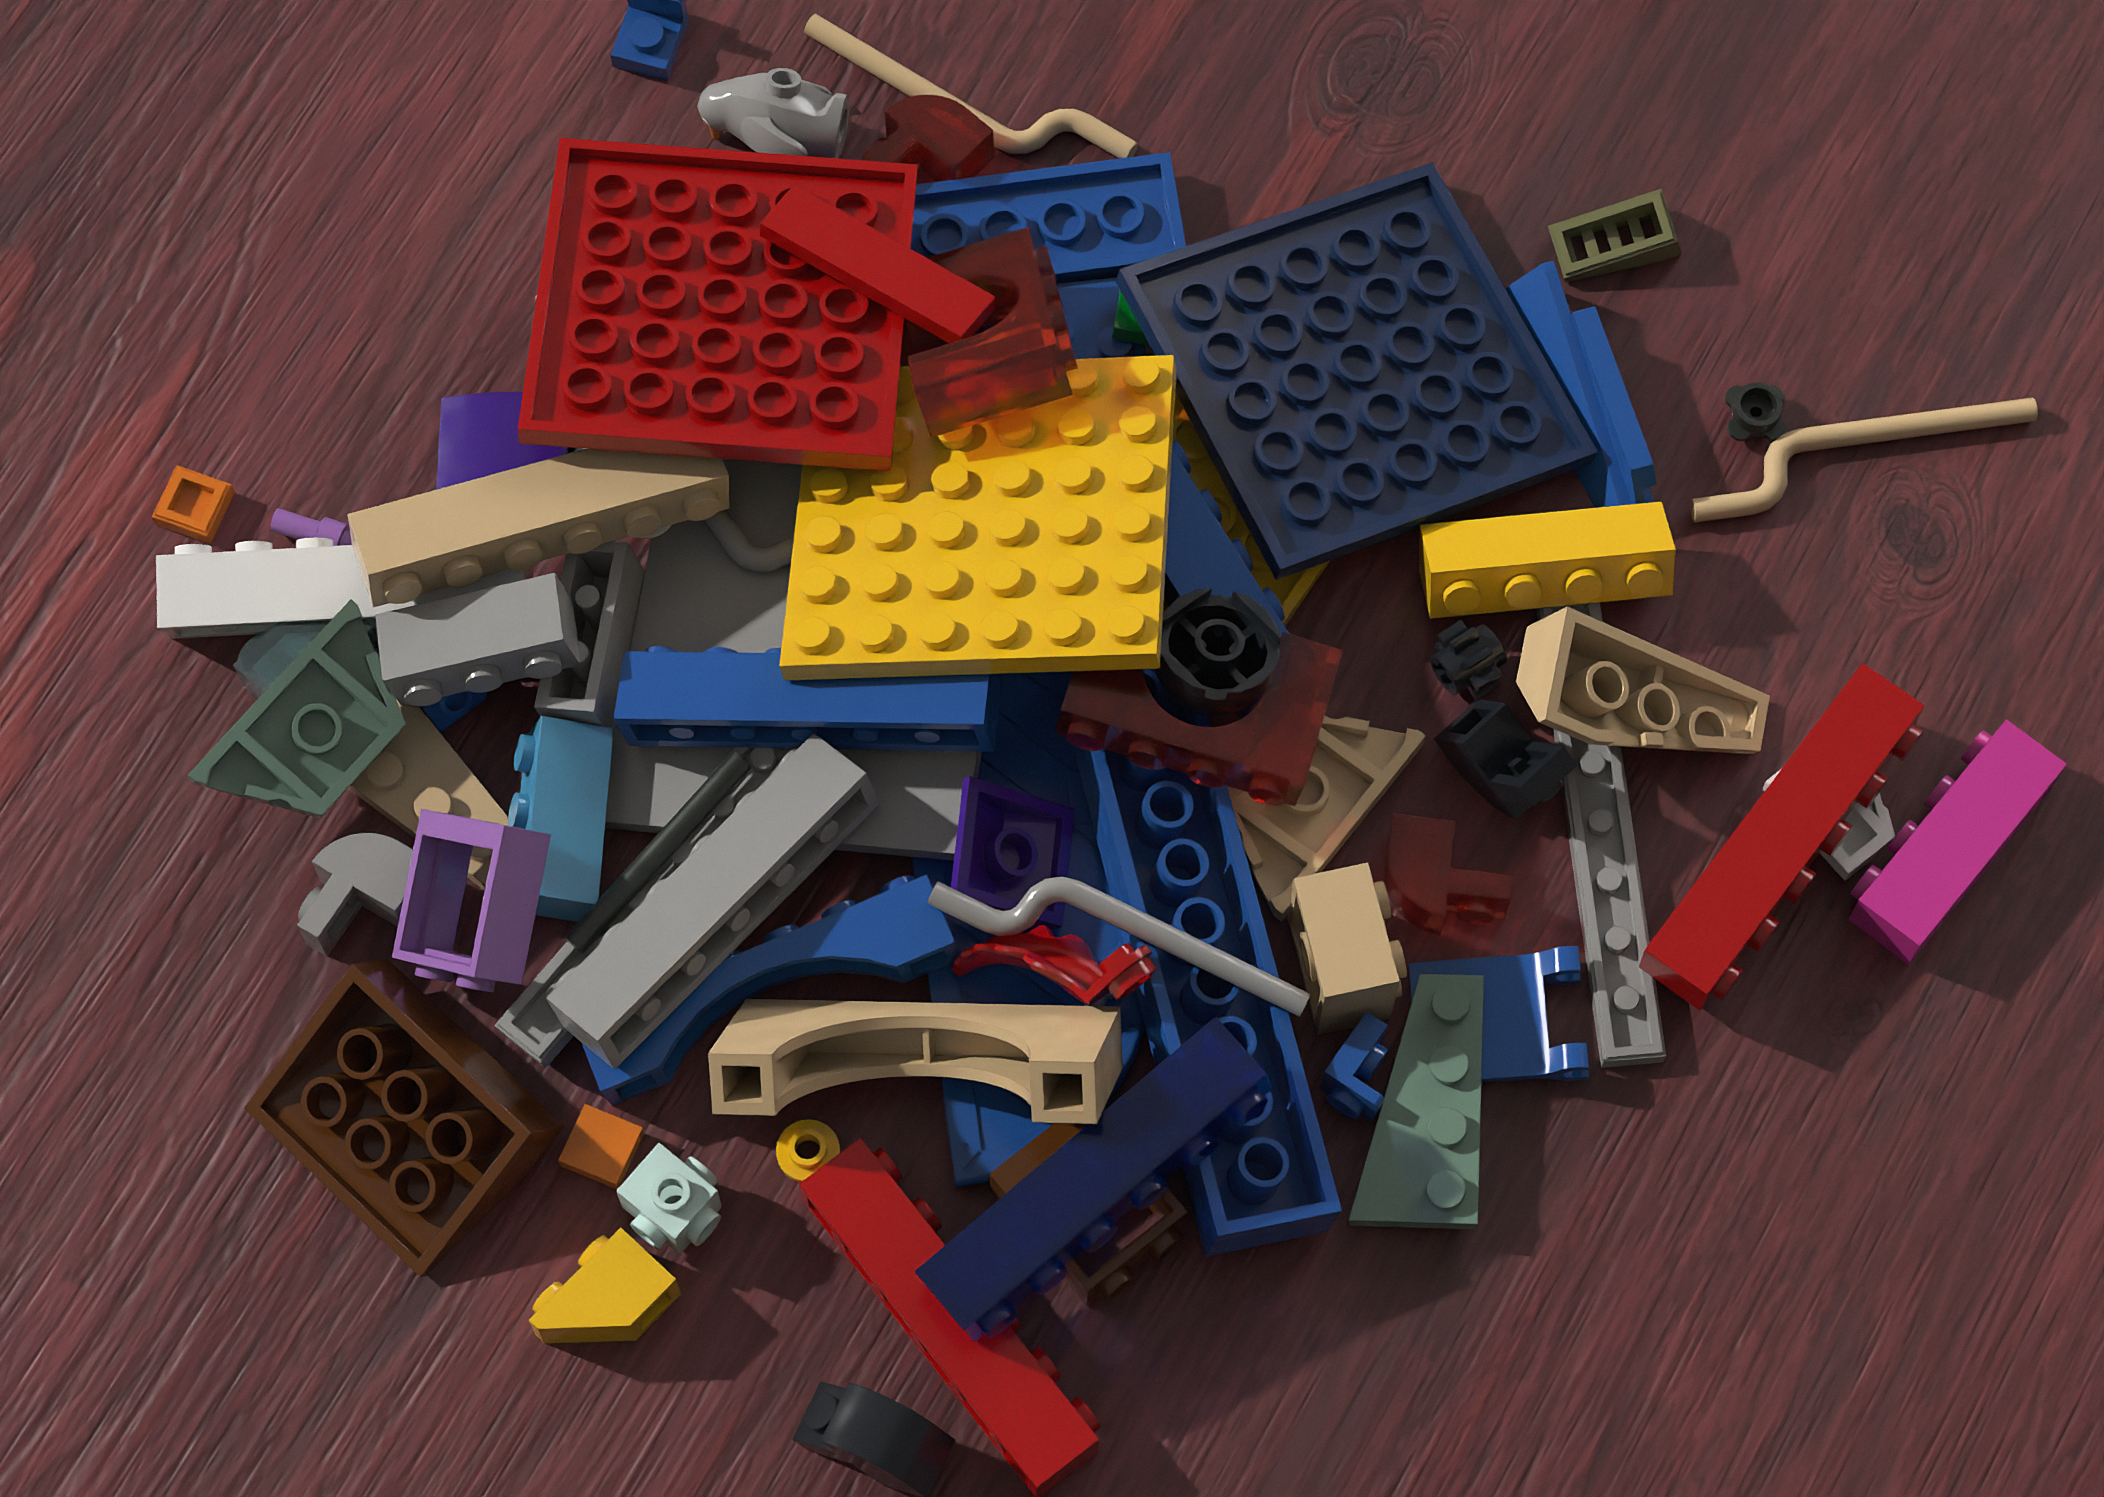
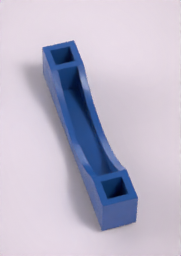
[581,875,961,1107]

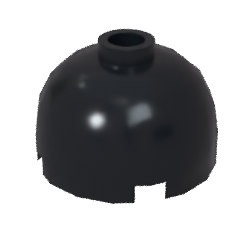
[1156,588,1281,717]

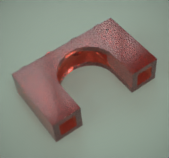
[905,227,1078,438]
[1054,632,1343,807]

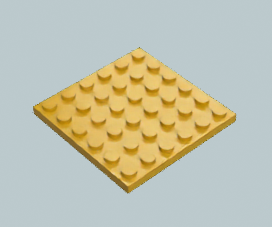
[779,355,1177,681]

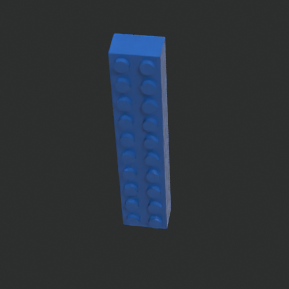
[1053,669,1342,1257]

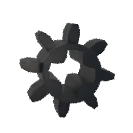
[1430,620,1507,700]

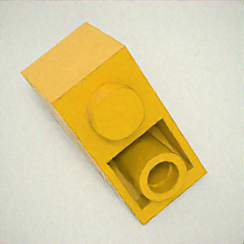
[529,1227,681,1344]

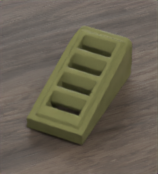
[1548,189,1682,283]

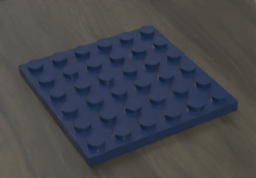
[1116,162,1598,580]

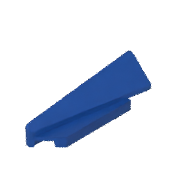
[1505,261,1657,508]

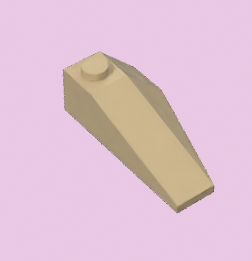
[1516,607,1770,754]

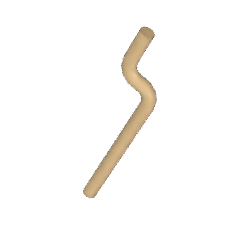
[804,14,1139,159]
[1690,397,2038,523]

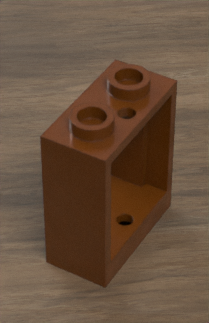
[990,1112,1188,1306]

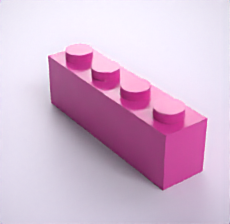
[1848,719,2067,965]

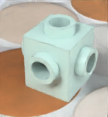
[616,1143,722,1255]

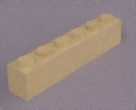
[347,449,730,607]

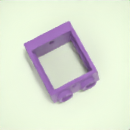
[392,809,551,992]

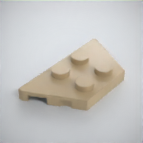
[1227,707,1426,922]

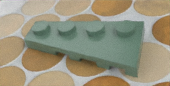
[1349,974,1484,1230]

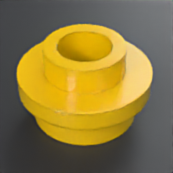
[776,1119,840,1183]

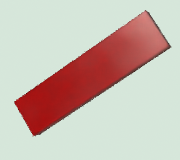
[760,184,996,350]

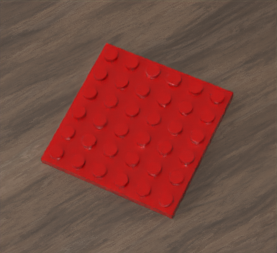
[518,138,918,471]

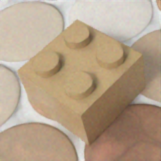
[1287,863,1407,1035]

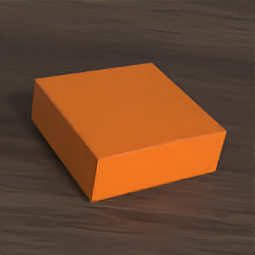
[152,465,235,545]
[558,1104,644,1189]

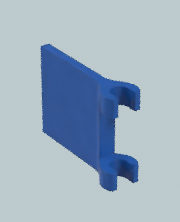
[1409,946,1589,1082]

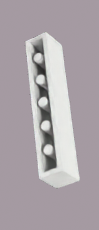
[156,537,533,639]

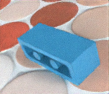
[508,716,614,922]

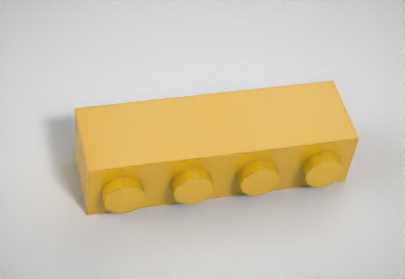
[1419,502,1676,619]

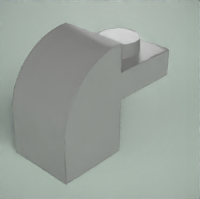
[297,833,413,957]

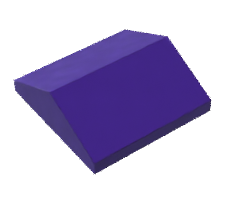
[951,776,1075,929]

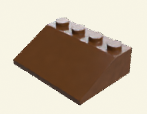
[244,959,565,1277]

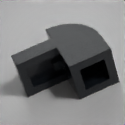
[1434,699,1577,819]
[792,1381,956,1497]

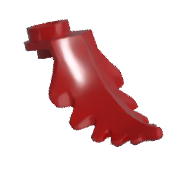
[952,925,1158,1006]

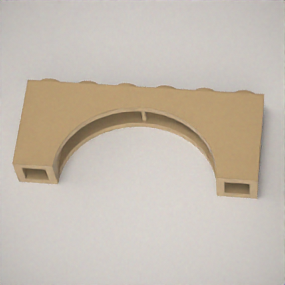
[708,999,1123,1124]

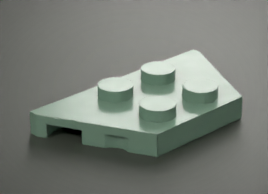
[187,599,406,819]

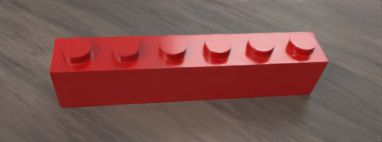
[1639,663,1925,1011]
[799,1138,1101,1497]

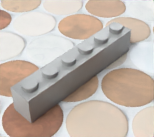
[546,733,880,1070]

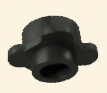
[1725,382,1787,442]

